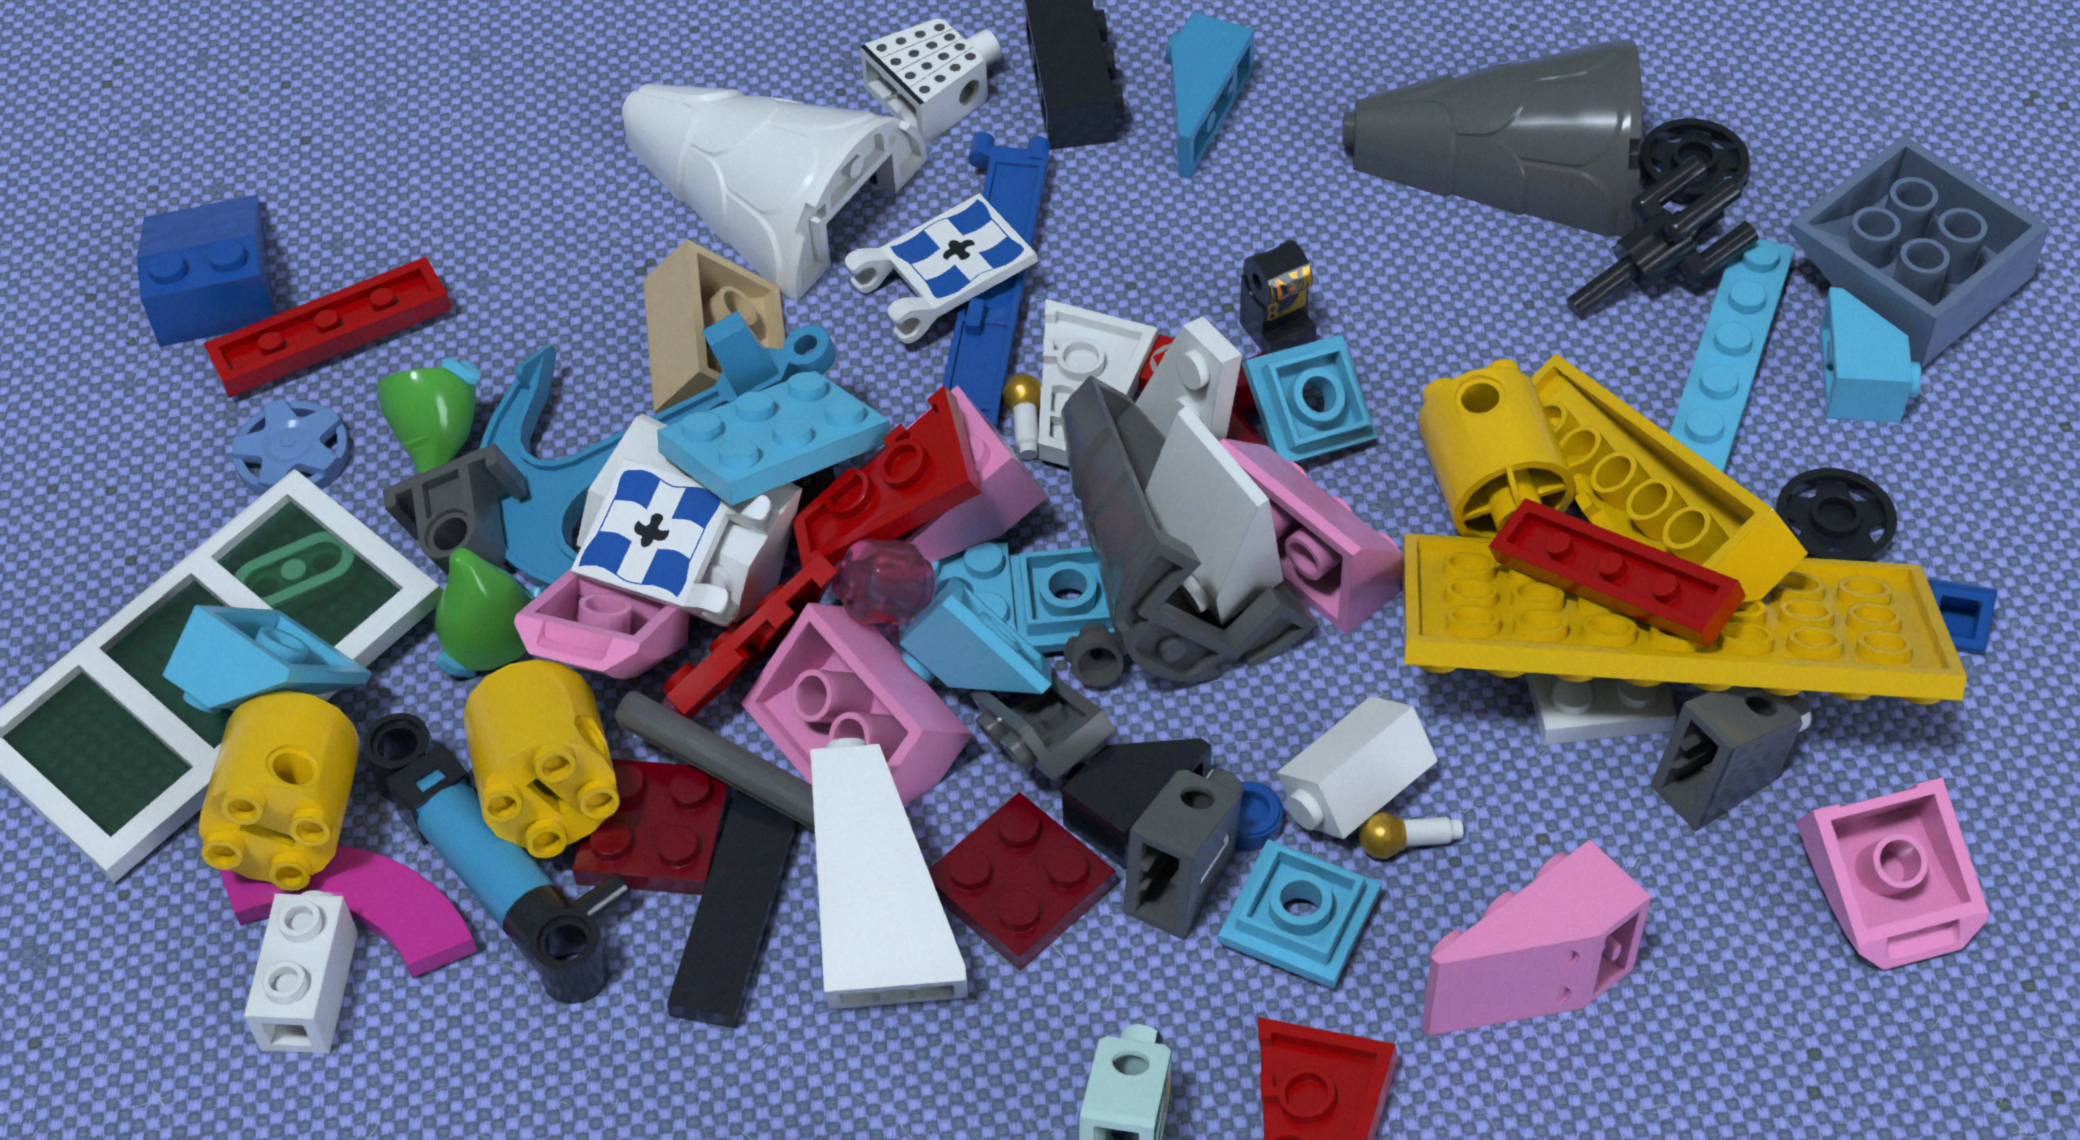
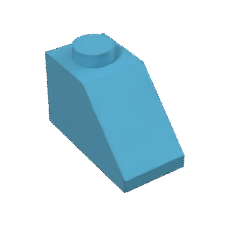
[1819,287,1921,423]

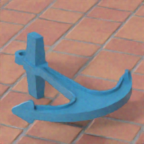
[479,311,837,589]

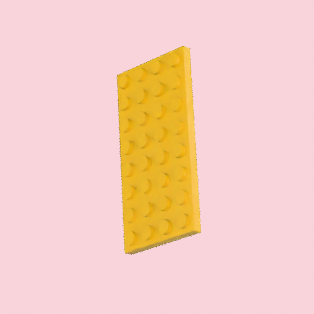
[1403,533,1967,705]

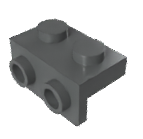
[970,674,1116,781]

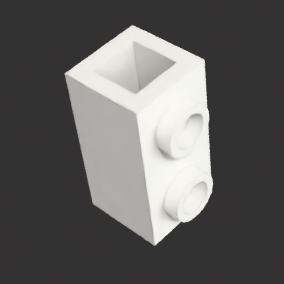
[1276,696,1438,839]
[244,890,358,1054]

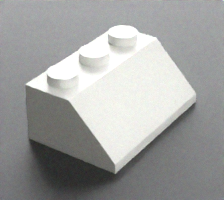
[576,414,803,623]

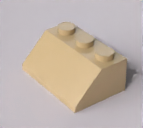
[643,239,785,414]

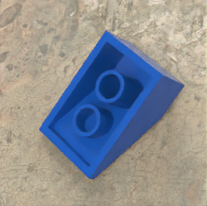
[137,195,276,347]

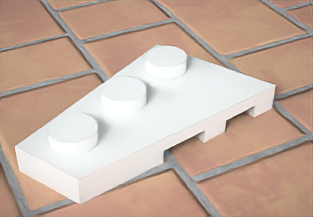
[1038,299,1158,467]
[1135,317,1242,441]

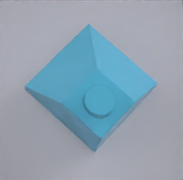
[899,576,1052,694]
[162,605,372,714]

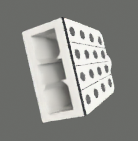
[860,19,1001,145]

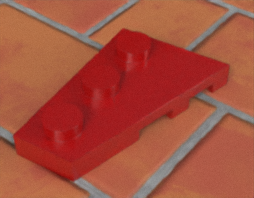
[792,385,981,569]
[661,553,838,720]
[1258,1017,1398,1140]

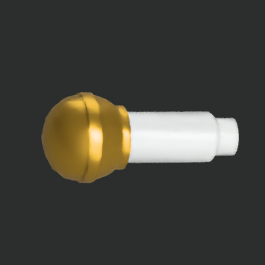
[1002,373,1042,460]
[1359,812,1463,859]

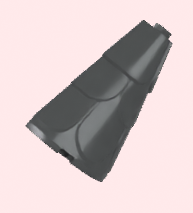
[1342,40,1642,237]
[1061,375,1318,682]

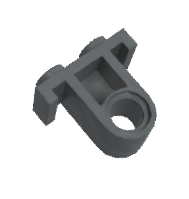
[383,443,527,577]

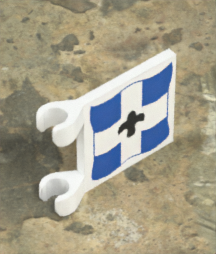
[845,193,1038,343]
[570,458,780,627]

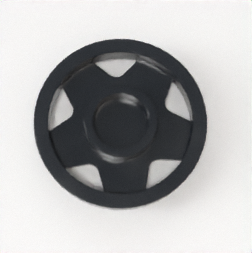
[1639,118,1750,203]
[1775,468,1897,562]

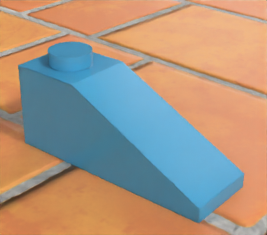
[1165,12,1255,179]

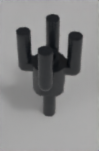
[1566,155,1759,318]

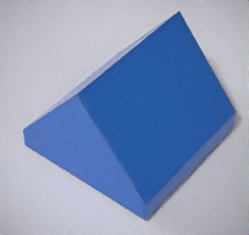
[1928,578,1998,654]

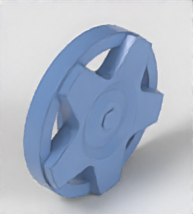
[232,399,350,495]

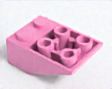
[851,385,1048,585]
[1421,840,1652,1036]

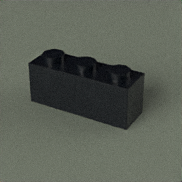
[1024,0,1124,150]

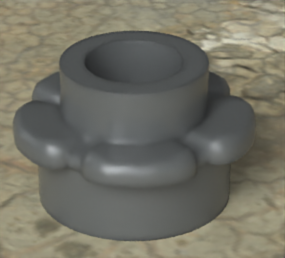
[1064,624,1127,687]

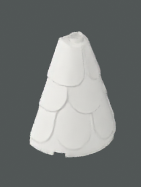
[622,84,928,302]

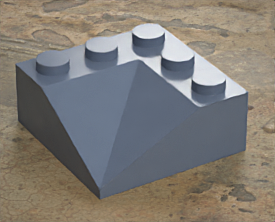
[1788,135,2050,368]

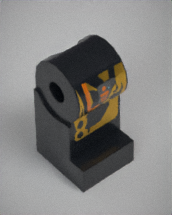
[1240,240,1316,354]

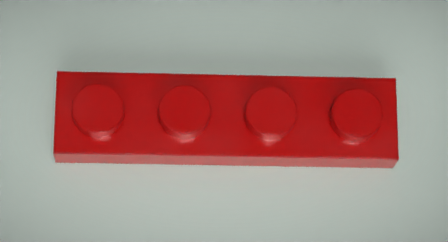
[203,257,452,398]
[1488,498,1746,648]

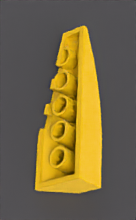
[1531,353,1808,603]

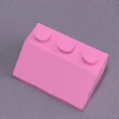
[1219,438,1404,635]
[741,603,973,806]

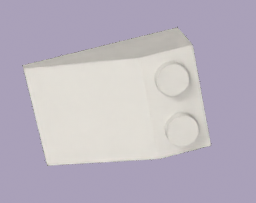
[1144,405,1283,626]

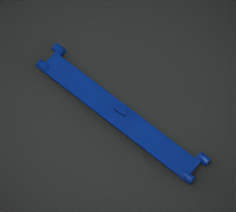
[942,132,1051,428]

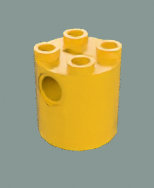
[1417,359,1576,538]
[463,659,620,858]
[198,690,361,891]

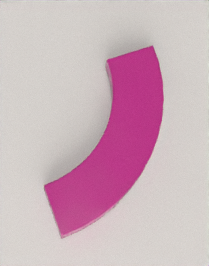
[219,845,478,978]

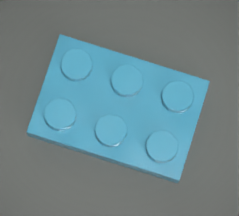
[657,370,890,506]

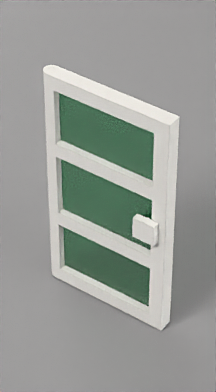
[0,469,442,883]

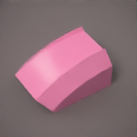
[514,568,690,680]
[1796,777,1989,970]

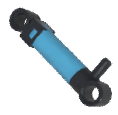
[363,713,631,1004]

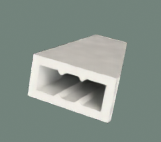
[810,738,969,1010]

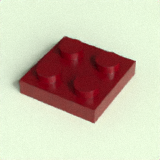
[572,759,732,895]
[928,792,1116,971]

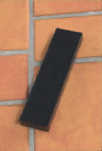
[667,789,800,1028]

